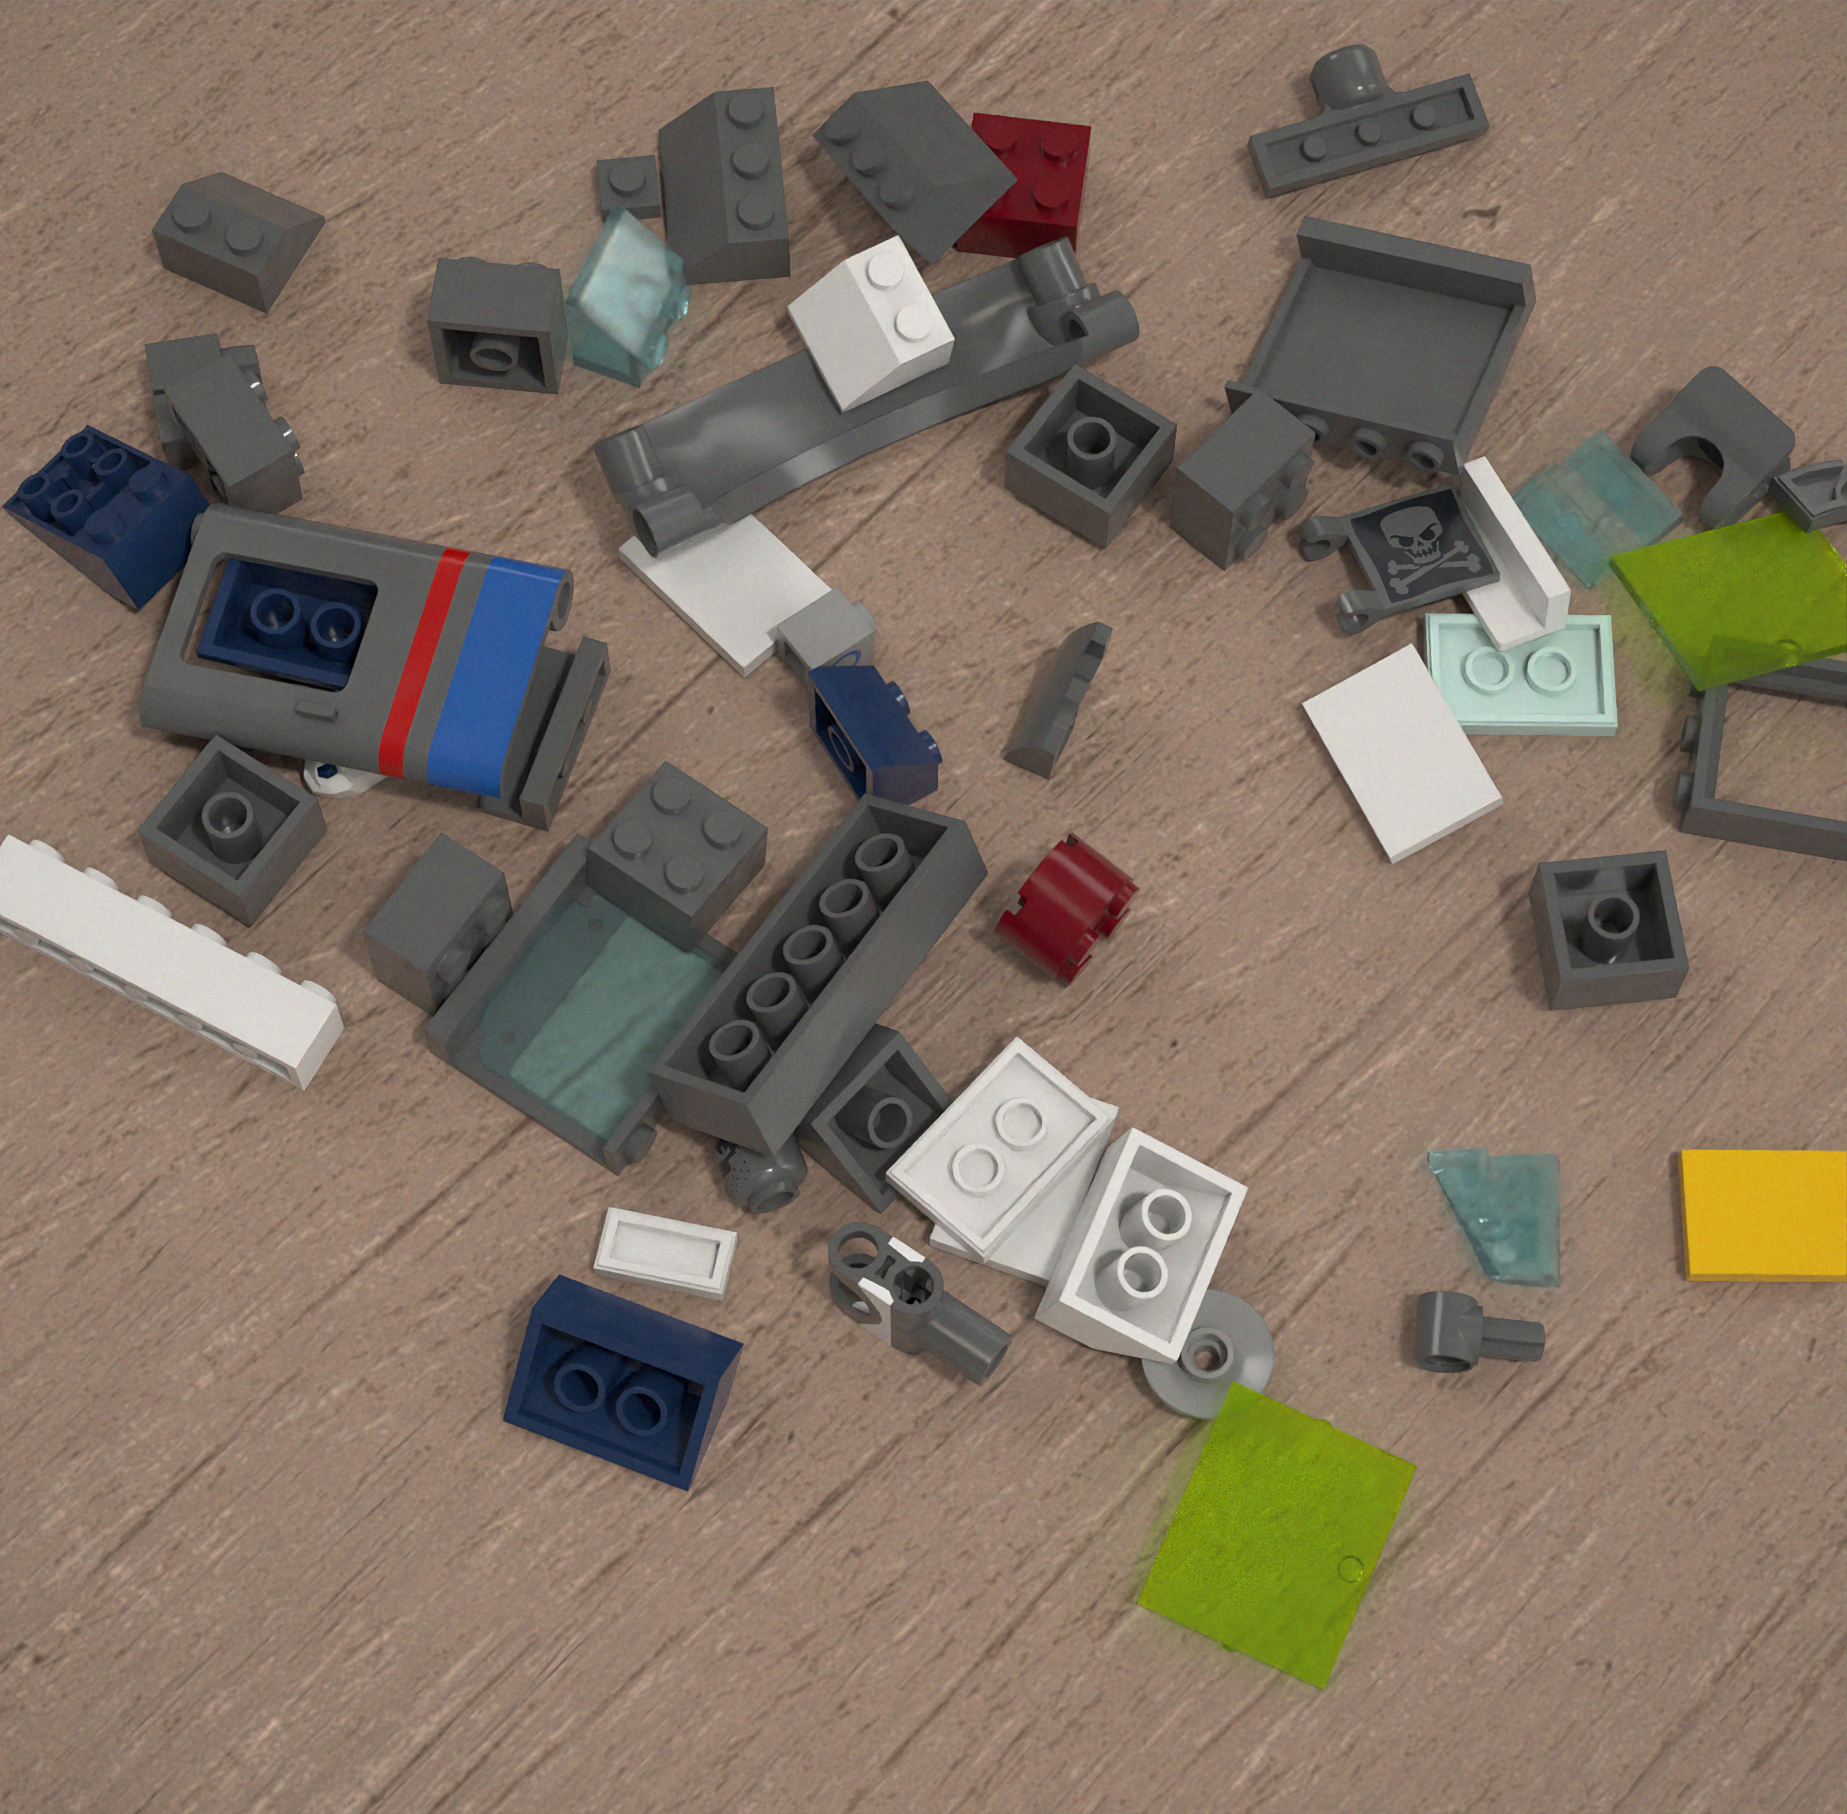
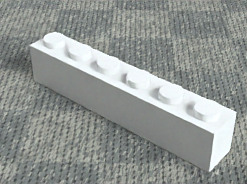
[0,834,345,1091]

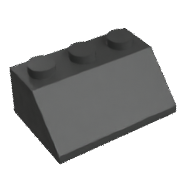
[812,81,1018,265]
[659,87,791,287]

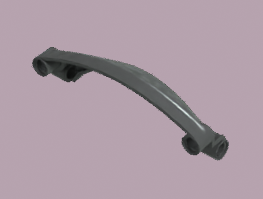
[592,237,1140,558]

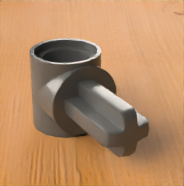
[1413,1291,1545,1373]

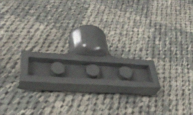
[1247,44,1490,198]

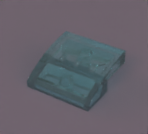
[1512,429,1684,590]

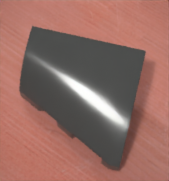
[1003,622,1113,780]

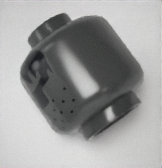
[712,1132,808,1214]

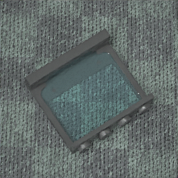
[423,833,738,1176]

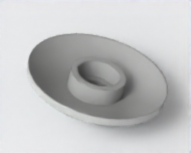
[1141,1289,1275,1420]

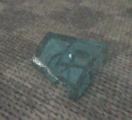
[1427,1148,1560,1287]

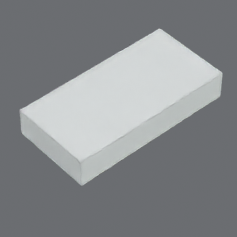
[593,1207,738,1301]

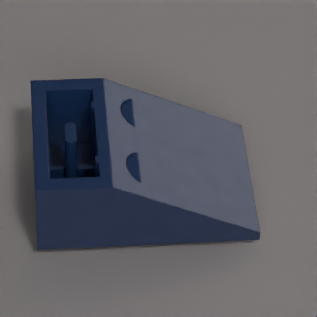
[2,425,210,610]

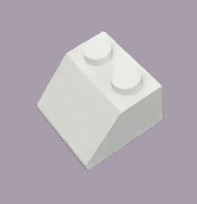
[787,235,955,413]

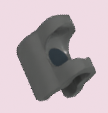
[1630,366,1795,535]

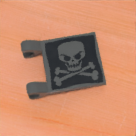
[1300,483,1500,635]

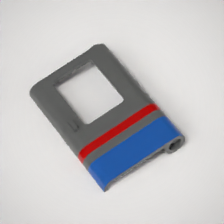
[139,502,574,799]

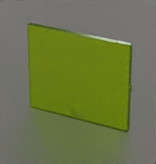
[1608,511,1847,691]
[1135,1381,1417,1691]

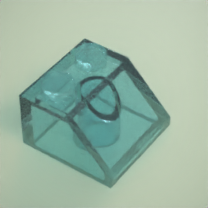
[565,205,692,388]

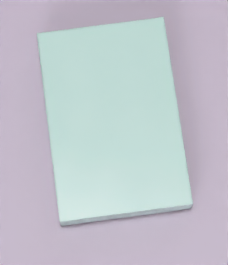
[1423,613,1618,736]

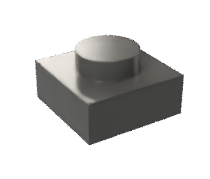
[596,155,661,223]

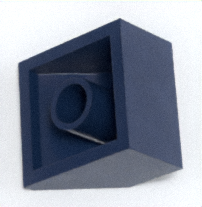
[807,665,943,805]

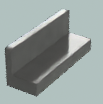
[478,636,611,832]

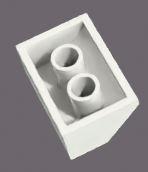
[1034,1127,1248,1364]

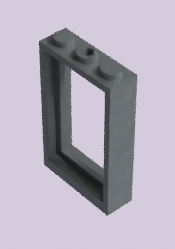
[1672,639,1847,862]

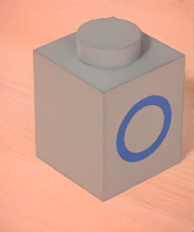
[777,586,877,690]

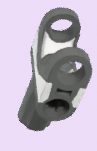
[828,1222,1013,1387]

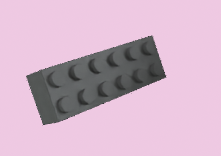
[646,793,988,1157]

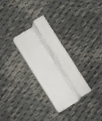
[1458,456,1571,651]

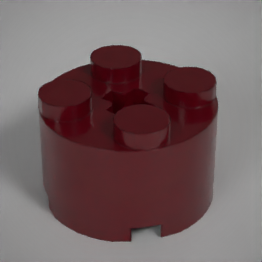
[994,832,1140,986]

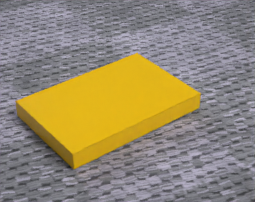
[1678,1149,1847,1282]

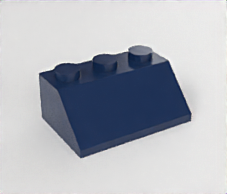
[196,558,378,691]
[503,1274,744,1491]

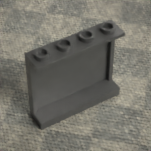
[1224,216,1536,476]

